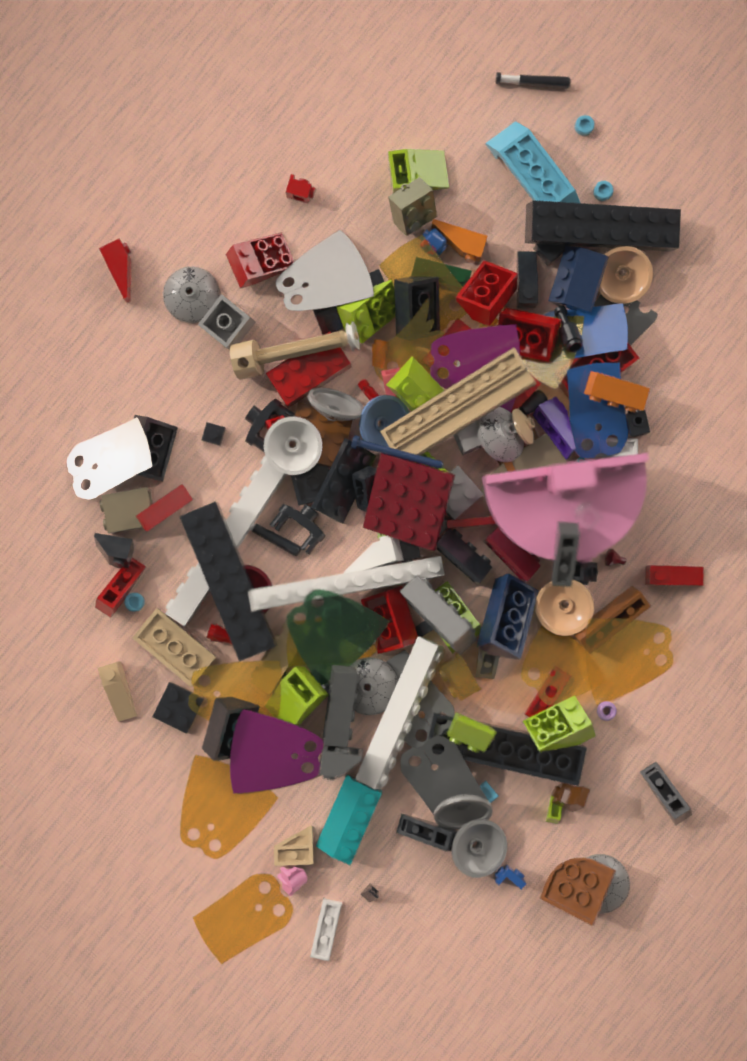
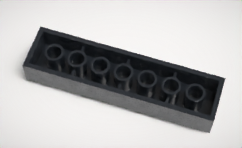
[525,200,681,251]
[179,501,278,662]
[427,712,587,786]

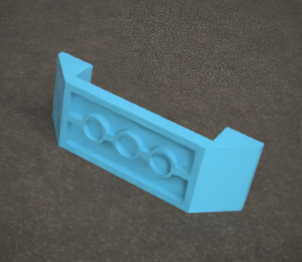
[485,121,580,203]

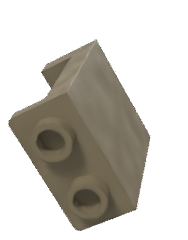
[100,487,157,534]

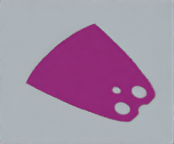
[430,325,520,412]
[230,710,324,794]

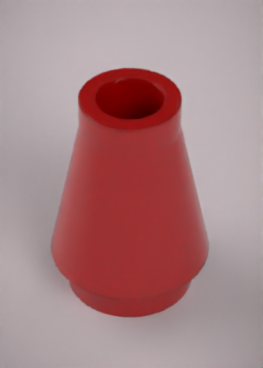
[206,623,232,644]

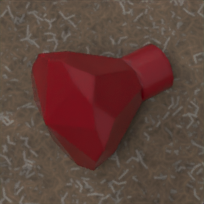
[604,548,626,566]

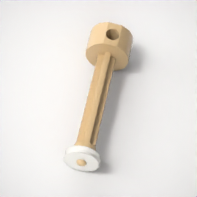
[230,322,360,380]

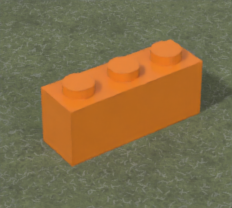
[584,371,651,413]

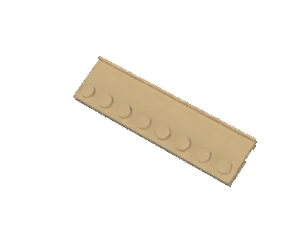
[380,348,536,456]

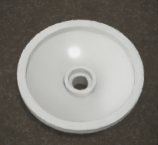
[264,417,322,475]

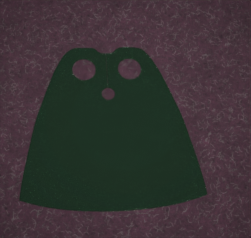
[286,589,389,685]

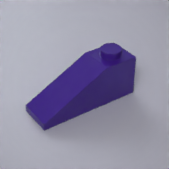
[533,397,576,459]

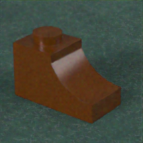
[551,783,591,812]

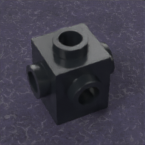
[573,561,598,585]

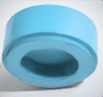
[575,115,595,136]
[593,181,613,201]
[124,592,145,612]

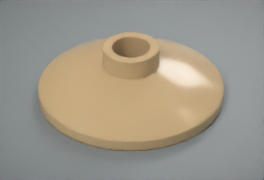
[512,409,535,445]

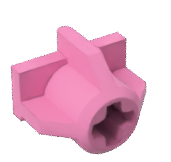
[277,867,308,896]

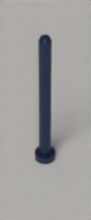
[351,435,444,469]

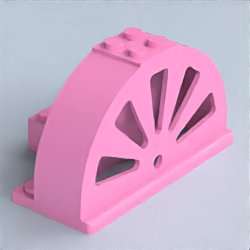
[482,453,649,563]

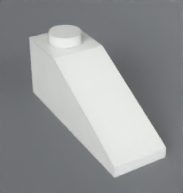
[344,535,404,573]

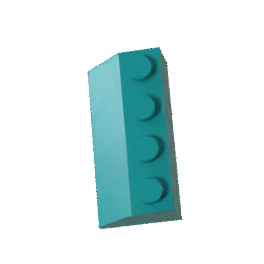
[316,775,382,866]

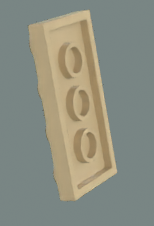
[132,608,217,687]

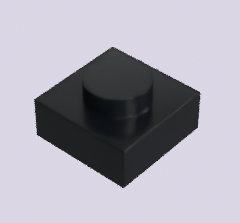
[201,422,226,446]

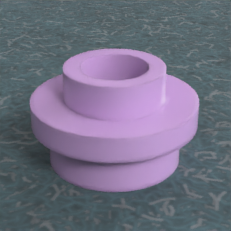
[597,701,616,721]

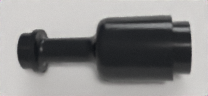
[554,305,583,353]

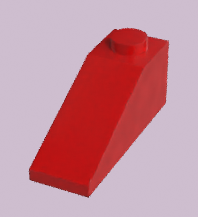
[99,238,131,303]
[95,557,146,618]
[645,565,704,586]

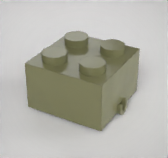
[388,177,437,236]

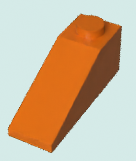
[431,219,488,263]

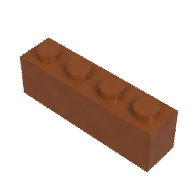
[573,585,651,654]

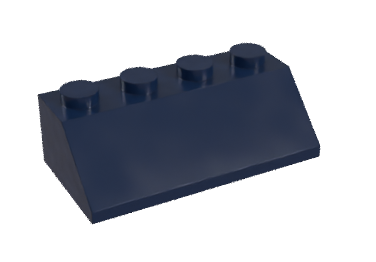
[476,573,539,660]

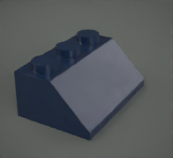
[548,246,609,313]

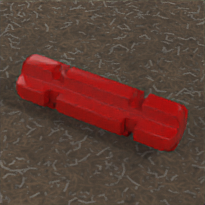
[358,379,379,401]

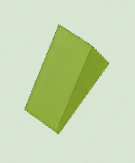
[546,796,562,824]

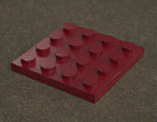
[363,453,455,551]

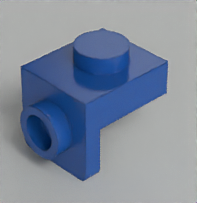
[495,865,526,890]

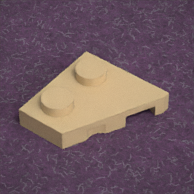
[274,826,314,866]

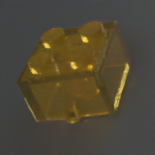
[438,653,482,701]

